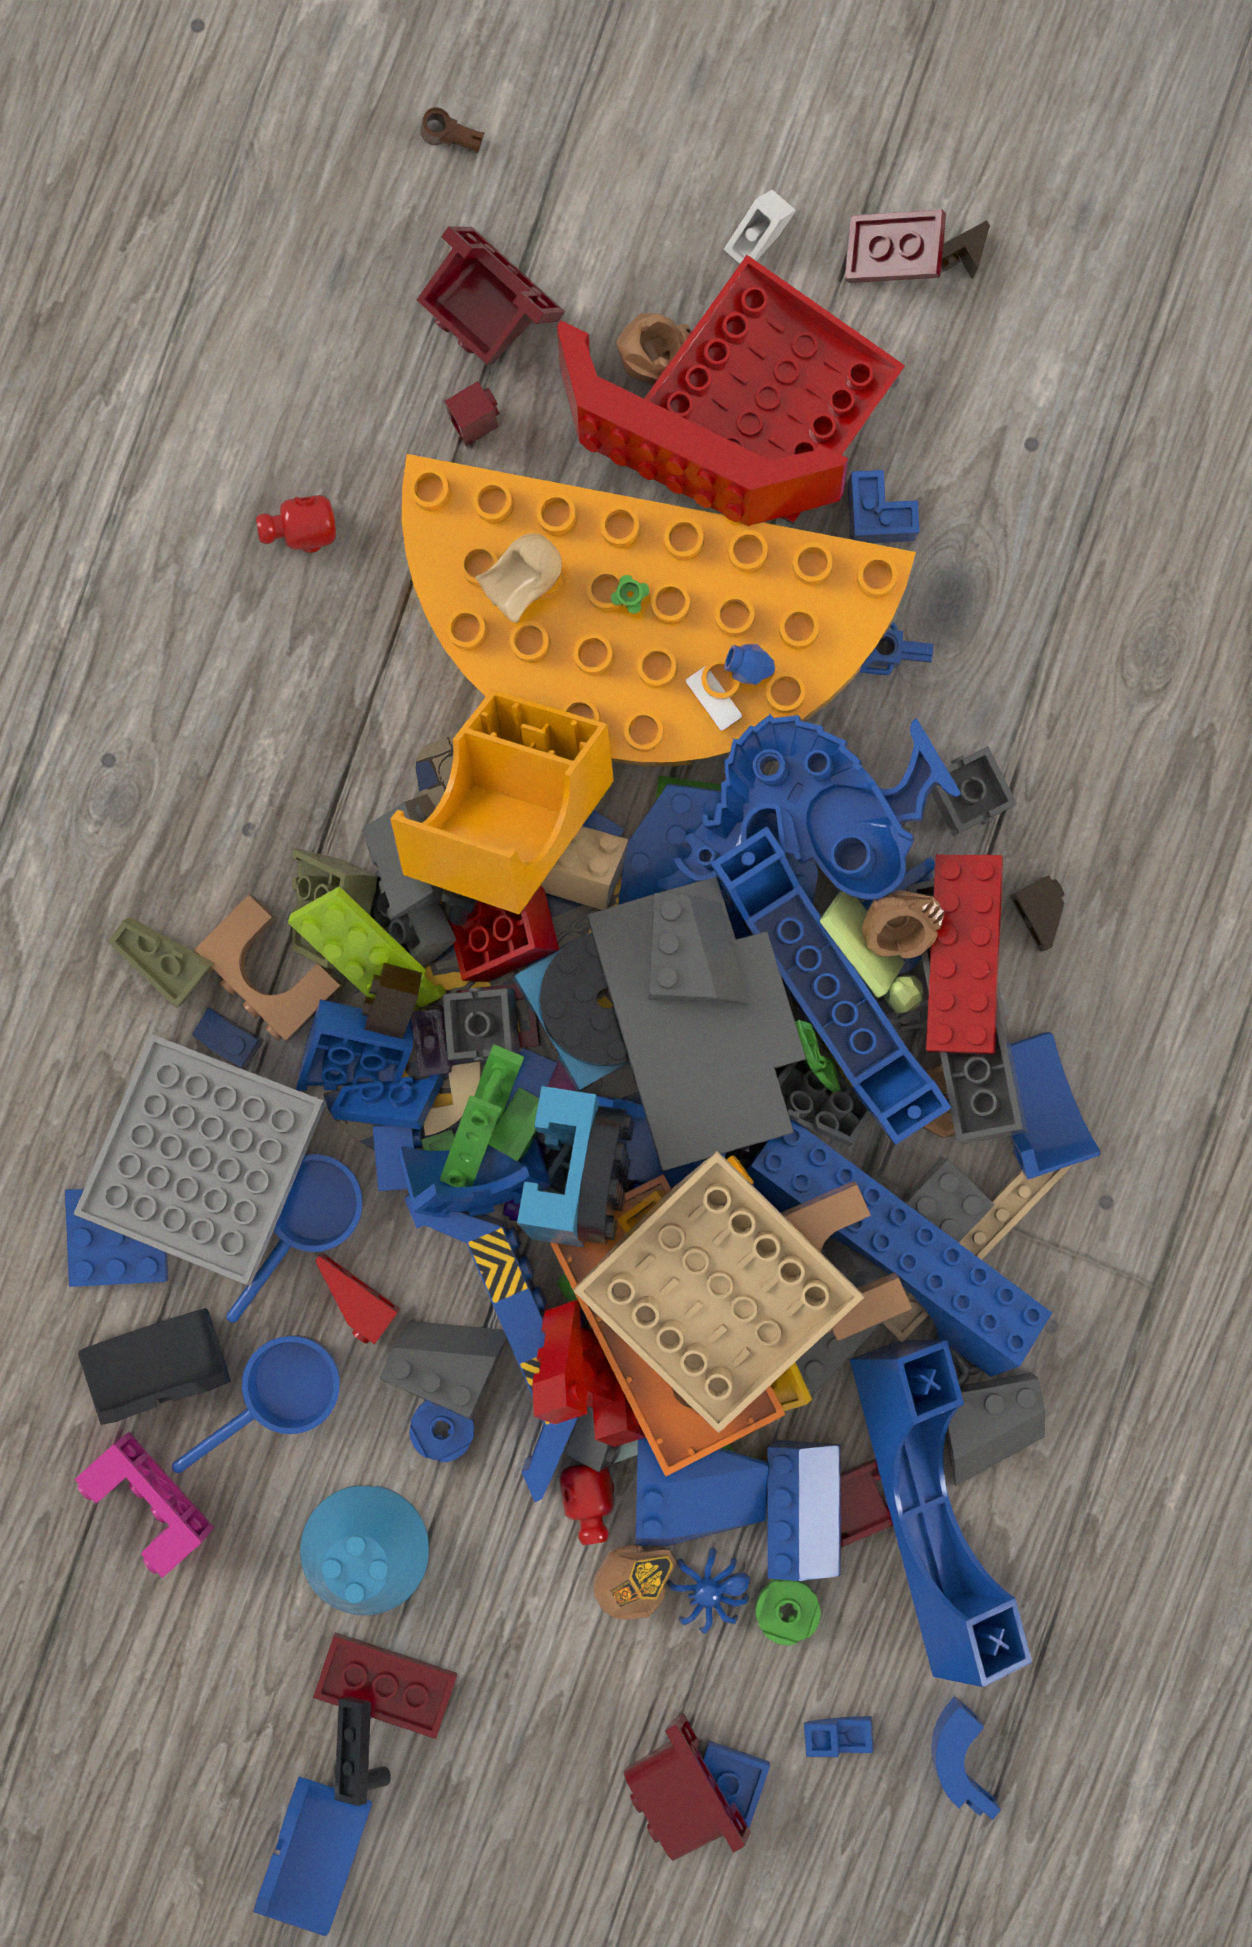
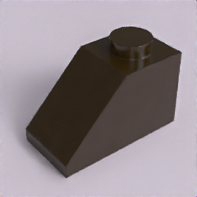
[1010,875,1065,952]

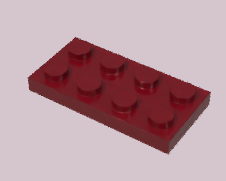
[313,1632,457,1739]

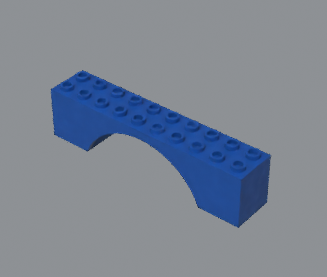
[743,1119,1052,1377]
[850,1340,1032,1687]

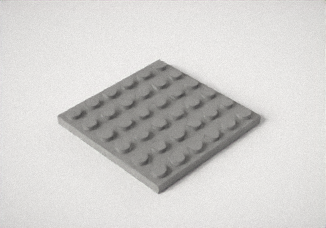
[74,1034,327,1286]

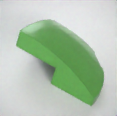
[795,1020,841,1092]

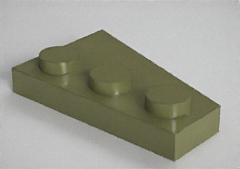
[107,917,215,1008]

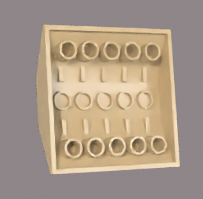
[574,1151,864,1433]

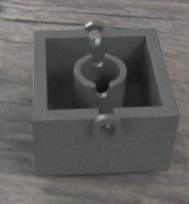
[931,746,1017,836]
[443,988,520,1061]

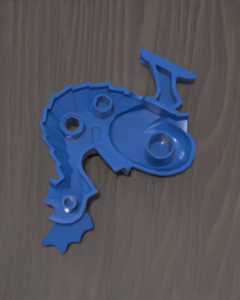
[657,714,962,900]

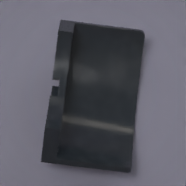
[78,1308,231,1425]

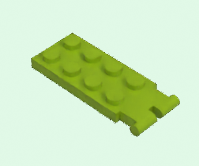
[288,886,446,1013]

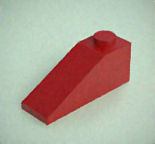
[315,1252,401,1345]

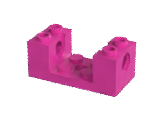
[74,1432,214,1578]

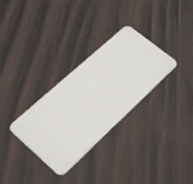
[686,666,742,731]

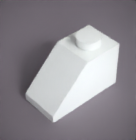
[723,190,796,264]

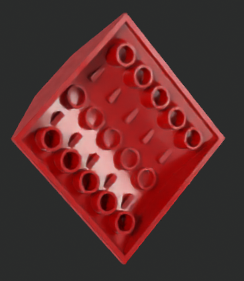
[644,255,905,524]

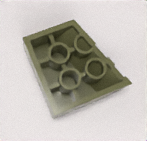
[292,848,378,969]

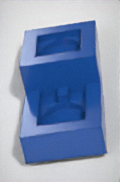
[804,1716,874,1757]

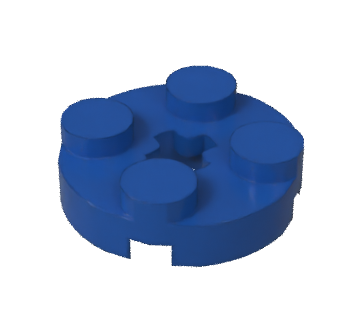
[409,1400,475,1462]

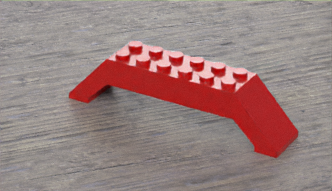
[557,321,848,526]

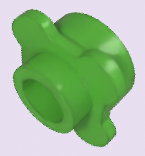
[611,575,650,614]

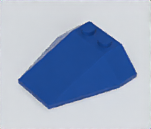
[635,1438,768,1546]

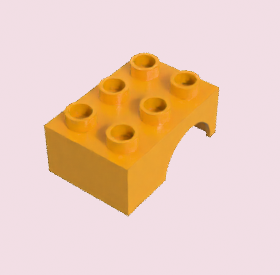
[390,689,614,914]

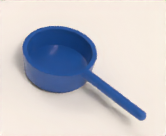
[226,1154,363,1323]
[172,1335,340,1473]

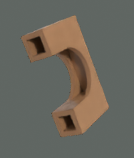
[194,895,344,1041]
[781,1180,912,1341]

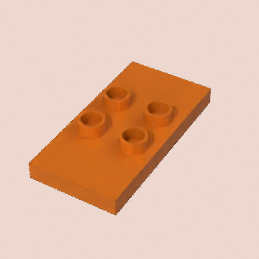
[550,1174,786,1477]

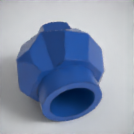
[724,644,775,685]

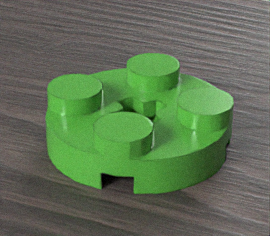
[755,1579,821,1646]

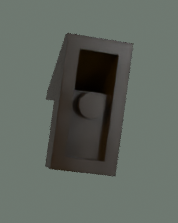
[941,220,990,279]

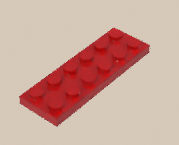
[926,854,1003,1054]

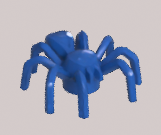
[666,1548,750,1634]

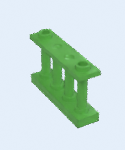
[440,1044,524,1187]

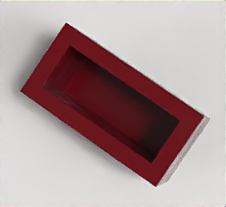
[444,381,500,446]

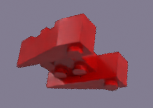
[532,1300,646,1447]

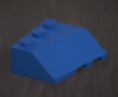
[295,999,415,1091]

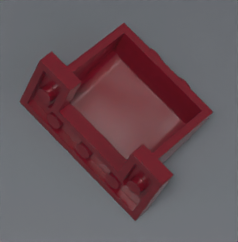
[417,226,565,364]
[624,1713,751,1861]

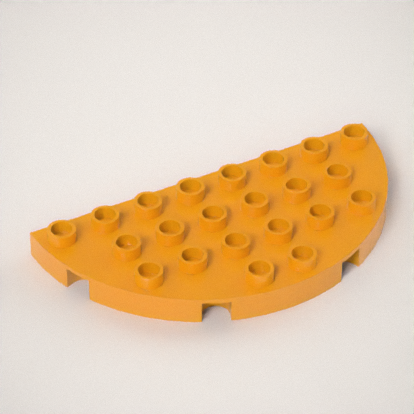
[402,454,916,766]

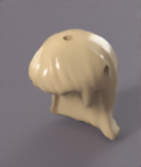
[476,533,562,623]

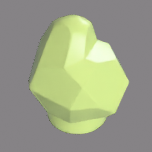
[884,975,923,1013]

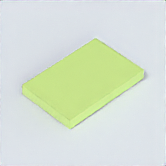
[820,890,905,998]

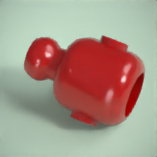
[256,495,336,553]
[559,1465,614,1545]

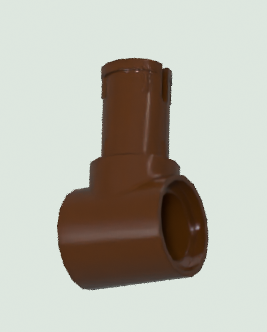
[420,107,484,153]

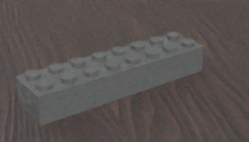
[908,880,1028,1144]
[796,1157,995,1393]

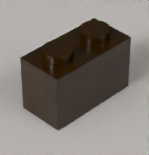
[361,963,422,1039]

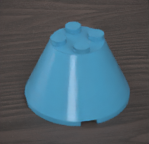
[300,1485,429,1616]

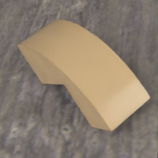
[424,1061,482,1136]

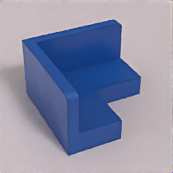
[848,470,919,543]

